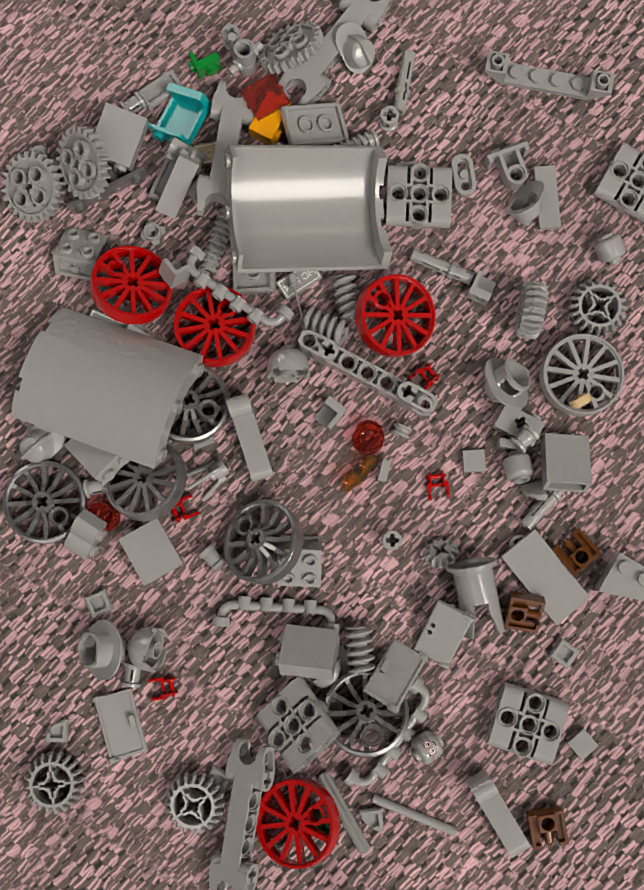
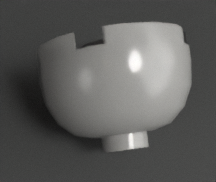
[267,345,310,383]
[127,627,168,673]

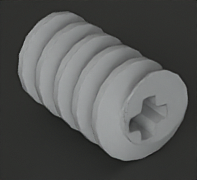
[330,274,361,322]
[301,306,349,346]
[345,626,375,673]

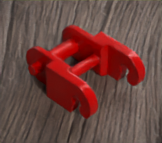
[408,363,440,390]
[425,470,450,501]
[172,494,200,523]
[147,675,179,701]

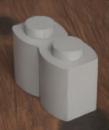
[64,509,107,561]

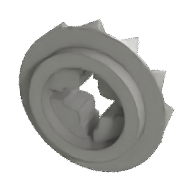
[423,537,459,568]

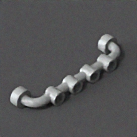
[186,245,294,327]
[212,596,340,632]
[342,676,430,787]

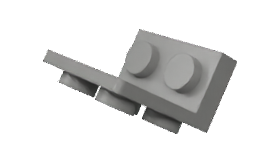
[53,227,108,281]
[277,535,323,587]

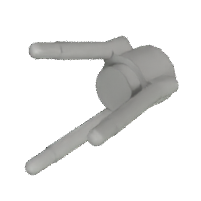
[175,459,229,501]

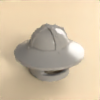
[483,358,531,409]
[77,619,126,680]

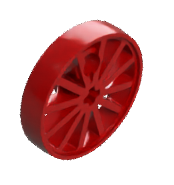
[89,246,173,325]
[355,274,436,358]
[174,286,256,367]
[256,777,340,869]

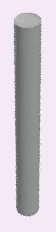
[371,794,458,837]

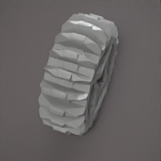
[568,279,627,336]
[515,280,548,340]
[23,751,85,814]
[164,771,225,835]

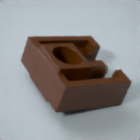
[552,527,602,577]
[503,591,546,634]
[525,805,569,850]

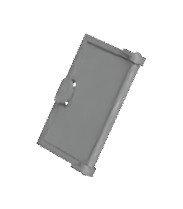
[414,600,475,669]
[363,639,428,714]
[92,688,148,764]

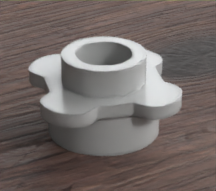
[141,221,166,246]

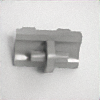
[164,137,207,176]

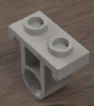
[484,141,530,191]

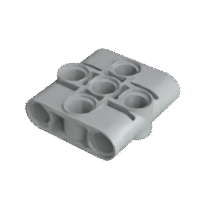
[593,142,644,223]
[385,163,452,229]
[257,677,340,773]
[485,682,569,765]

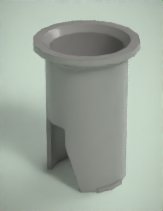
[446,557,506,639]

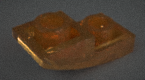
[341,455,378,493]

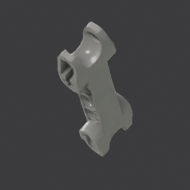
[277,0,393,105]
[196,80,256,221]
[298,330,438,417]
[209,738,275,890]

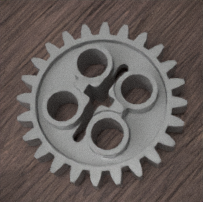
[258,20,324,74]
[56,126,111,200]
[1,151,65,223]

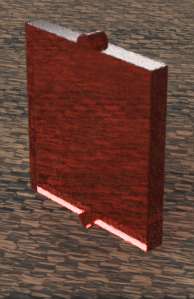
[240,74,290,121]

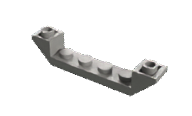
[485,50,615,100]

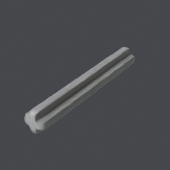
[318,771,370,854]

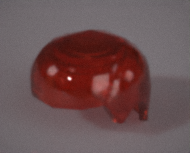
[352,420,385,455]
[86,499,121,533]

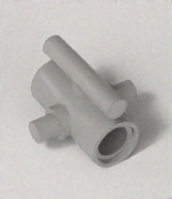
[227,32,264,77]

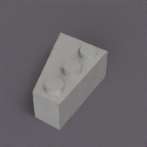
[592,552,644,601]

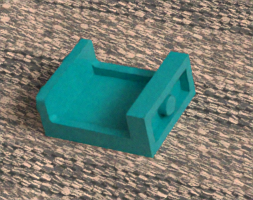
[148,82,212,146]

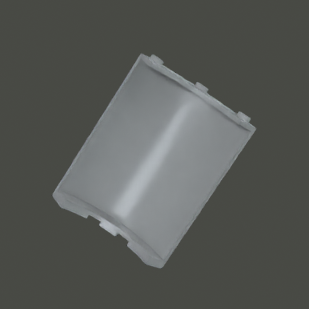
[224,145,393,273]
[11,307,204,469]

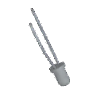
[288,272,303,320]

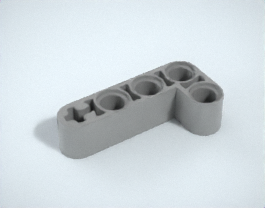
[226,393,274,482]
[465,769,531,858]

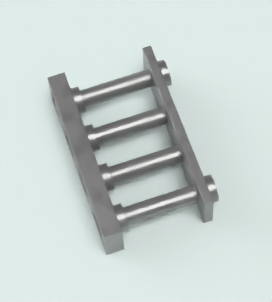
[52,159,149,215]

